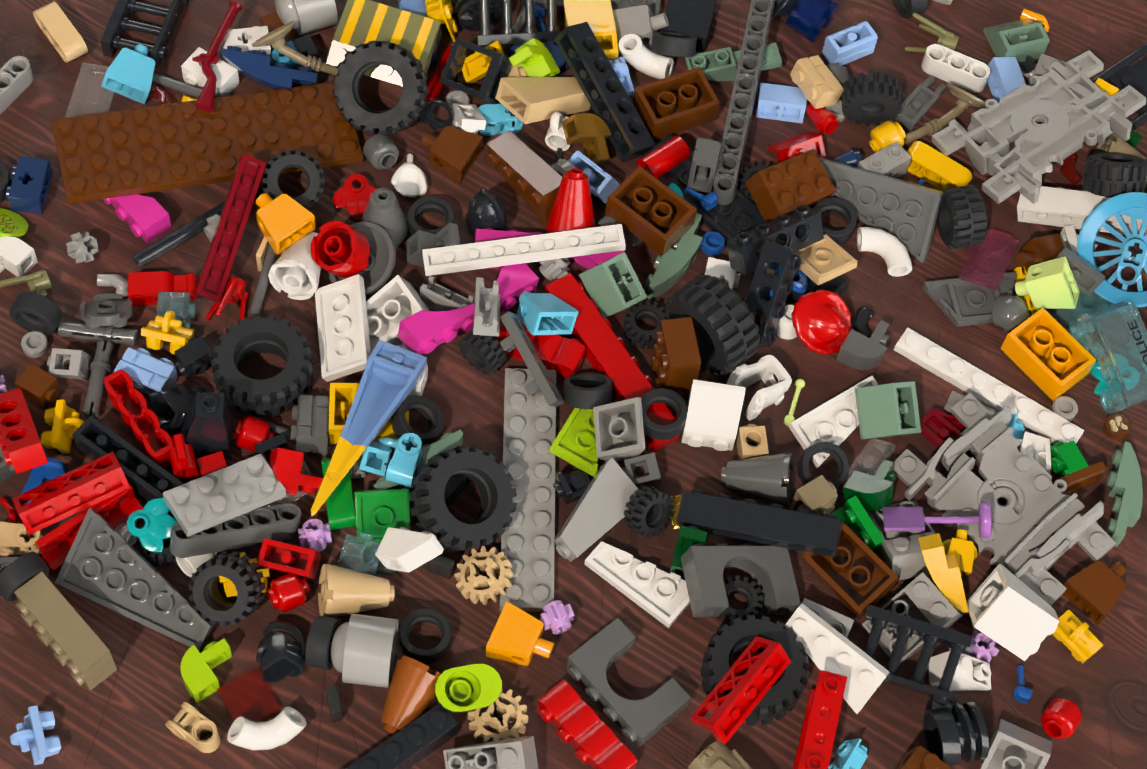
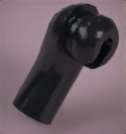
[852,306,874,338]

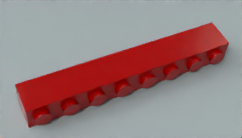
[545,273,680,453]

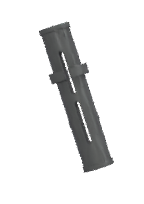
[58,320,139,346]
[82,341,114,418]

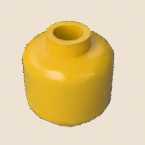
[869,120,906,153]

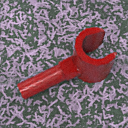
[0,497,23,524]

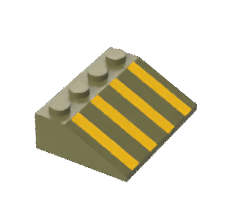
[326,0,441,86]

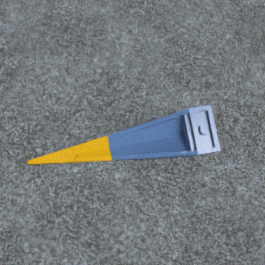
[311,340,427,516]

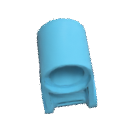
[478,103,523,136]
[386,433,423,487]

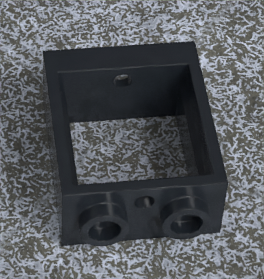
[439,38,512,104]

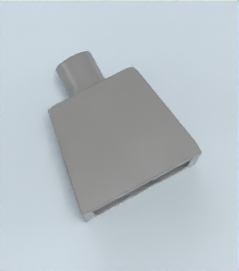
[613,5,669,53]

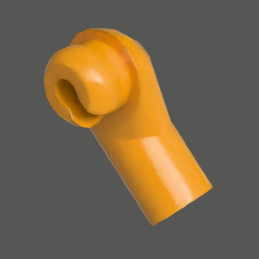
[1020,9,1049,33]

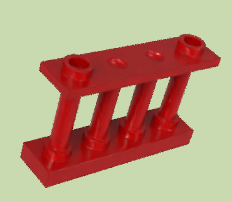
[793,670,847,769]

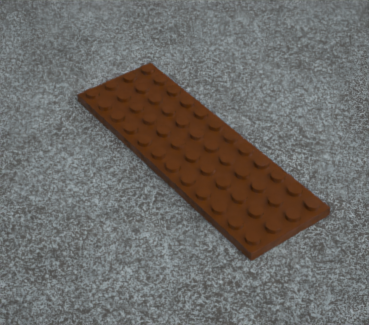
[51,82,363,204]

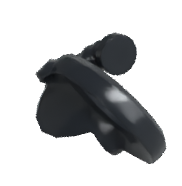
[418,100,454,130]

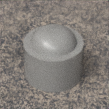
[275,0,338,36]
[331,614,398,688]

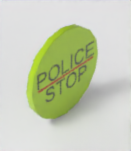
[0,208,29,237]

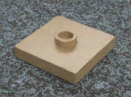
[799,234,857,285]

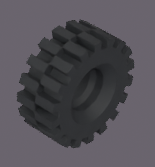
[842,71,902,126]

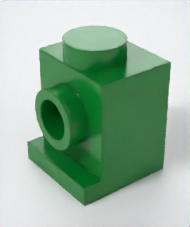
[1050,440,1089,478]

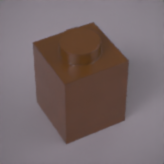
[15,363,60,409]

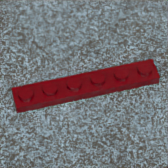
[194,153,266,303]

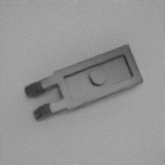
[895,76,947,130]

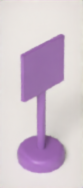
[883,501,991,538]

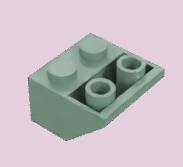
[983,19,1050,63]
[579,252,648,318]
[855,381,921,440]

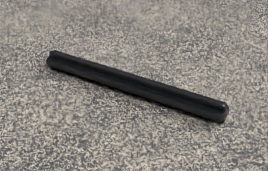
[133,186,263,267]

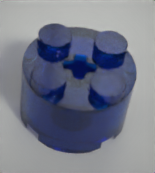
[786,0,839,43]

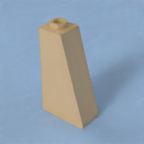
[495,77,591,124]

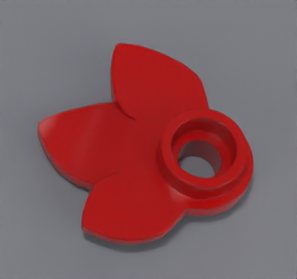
[333,174,377,222]

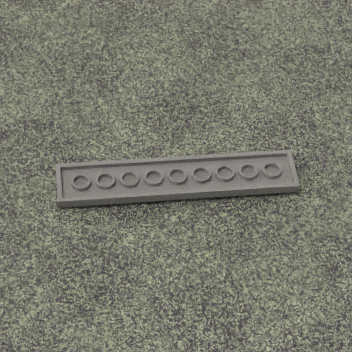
[499,368,556,612]

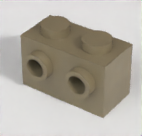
[789,475,838,516]

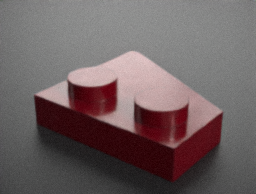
[920,408,966,449]

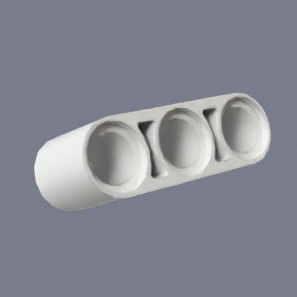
[921,44,990,93]

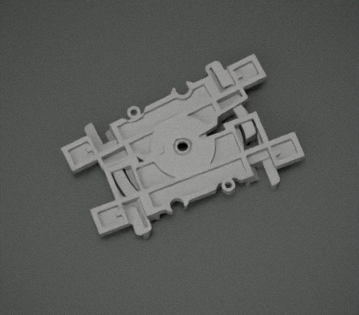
[932,50,1146,204]
[894,393,1116,606]

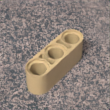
[33,1,88,63]

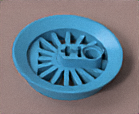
[1077,192,1147,307]

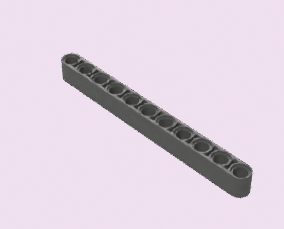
[713,0,775,205]

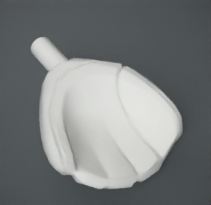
[391,154,428,198]

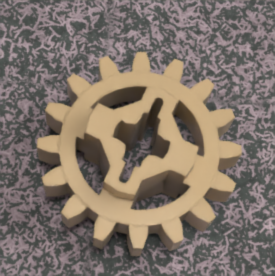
[454,546,514,605]
[468,689,528,743]

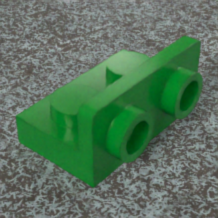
[831,495,885,551]

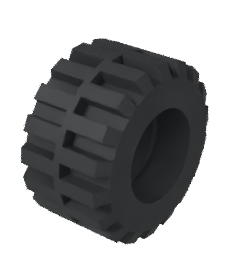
[262,150,325,209]
[1083,153,1147,198]
[936,185,987,250]
[188,552,265,627]

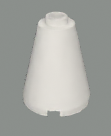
[268,232,321,300]

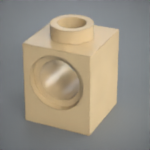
[736,424,769,460]

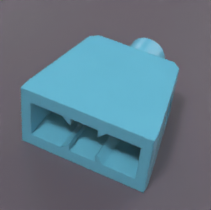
[101,44,155,105]
[517,291,579,335]

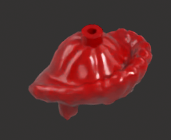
[791,290,852,355]

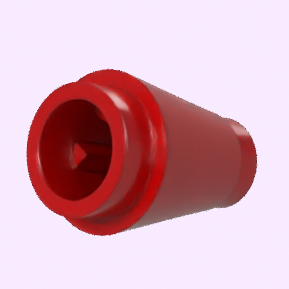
[805,103,839,135]

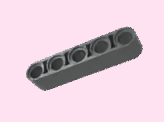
[170,503,301,558]

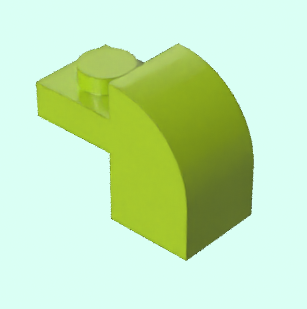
[509,38,560,77]
[181,639,232,704]

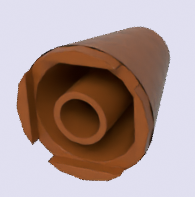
[380,655,441,735]

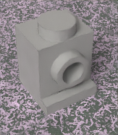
[47,348,91,381]

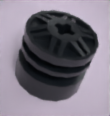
[451,0,503,31]
[923,702,989,766]

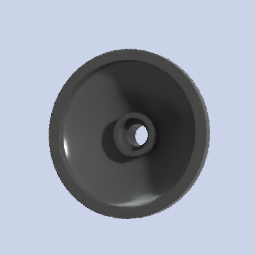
[327,222,396,295]

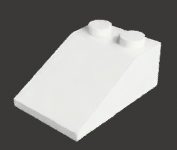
[366,275,430,353]
[681,379,746,451]

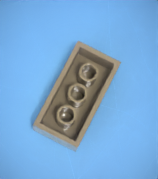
[14,572,117,691]

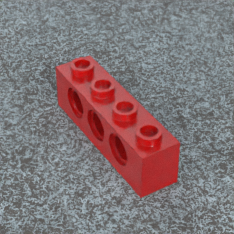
[0,387,48,474]

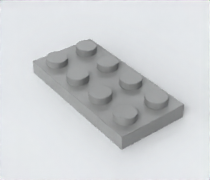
[163,454,286,537]

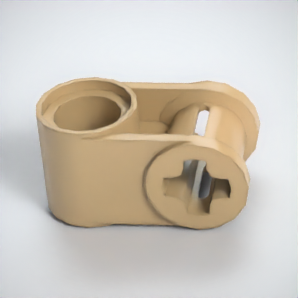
[0,522,43,556]
[165,702,221,753]

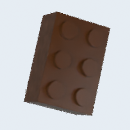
[633,67,720,141]
[745,149,836,223]
[605,166,697,256]
[651,317,701,400]
[802,522,898,620]

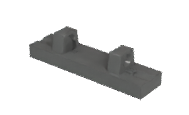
[500,312,565,407]

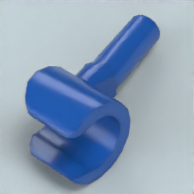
[534,3,545,31]
[685,187,718,210]
[1013,665,1033,704]

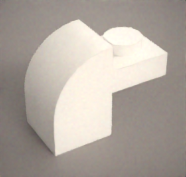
[0,236,38,277]

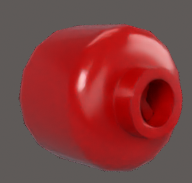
[233,415,274,452]
[267,573,310,612]
[1041,698,1082,739]

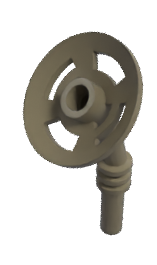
[252,21,338,75]
[904,83,985,144]

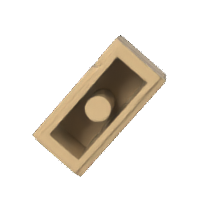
[790,55,844,109]

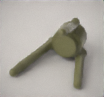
[905,12,959,53]
[0,269,52,297]

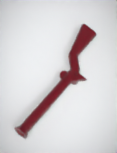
[192,1,242,113]

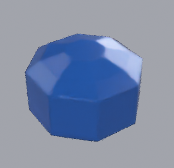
[701,231,725,256]

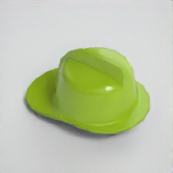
[435,664,502,712]

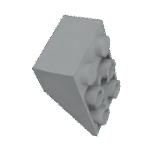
[867,500,935,581]
[862,572,963,664]
[443,736,539,769]

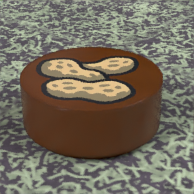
[1103,413,1131,440]

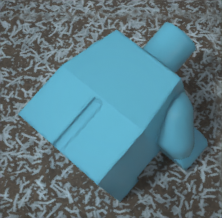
[360,437,400,477]

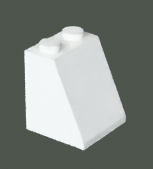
[967,563,1060,661]

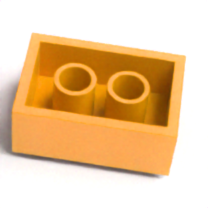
[1000,308,1096,401]

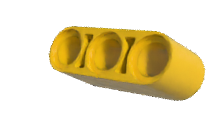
[907,141,972,190]

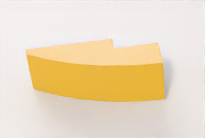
[918,533,969,614]

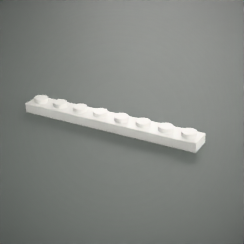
[422,224,626,276]
[894,328,1084,444]

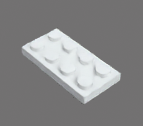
[315,274,371,382]

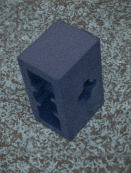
[6,156,53,215]

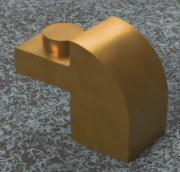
[562,113,611,165]

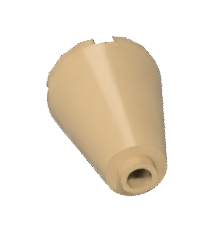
[318,564,395,618]

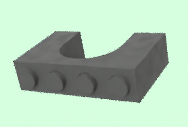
[681,543,801,617]
[567,618,691,747]

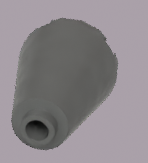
[360,188,409,249]
[721,452,793,505]

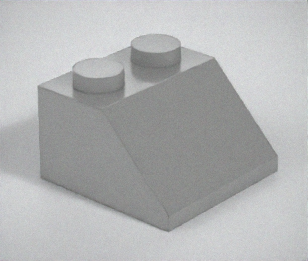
[593,397,645,462]
[979,719,1052,769]

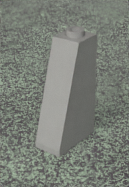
[554,458,638,562]

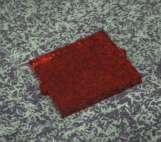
[217,668,280,722]

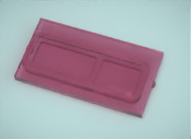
[959,229,1019,291]

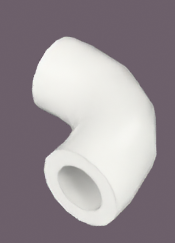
[618,34,674,79]
[857,227,912,277]
[227,707,307,750]

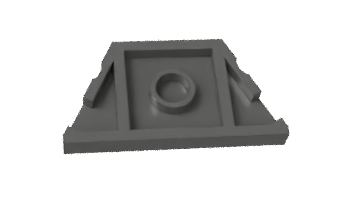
[923,272,1017,327]

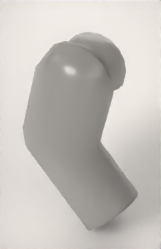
[97,274,128,296]

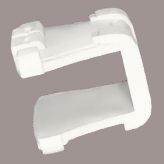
[727,355,792,421]

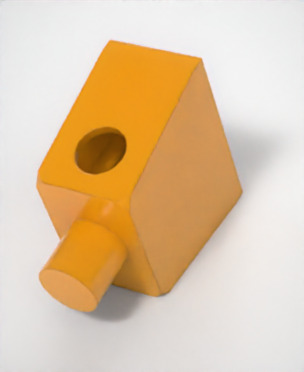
[256,193,315,255]
[485,601,555,666]

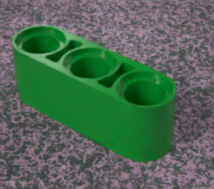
[321,457,356,530]

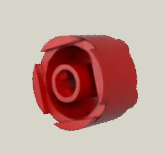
[310,221,370,278]

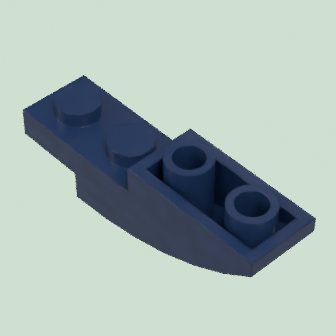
[221,46,318,90]

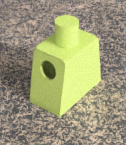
[1015,257,1080,309]

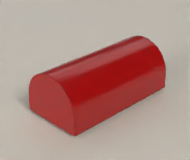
[637,136,690,179]

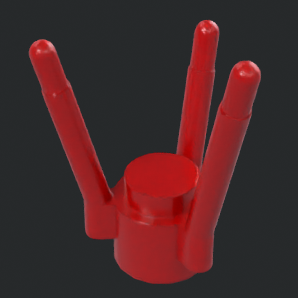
[205,277,249,321]

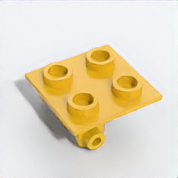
[425,0,458,42]

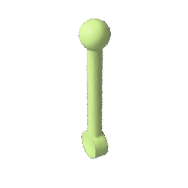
[784,379,805,426]

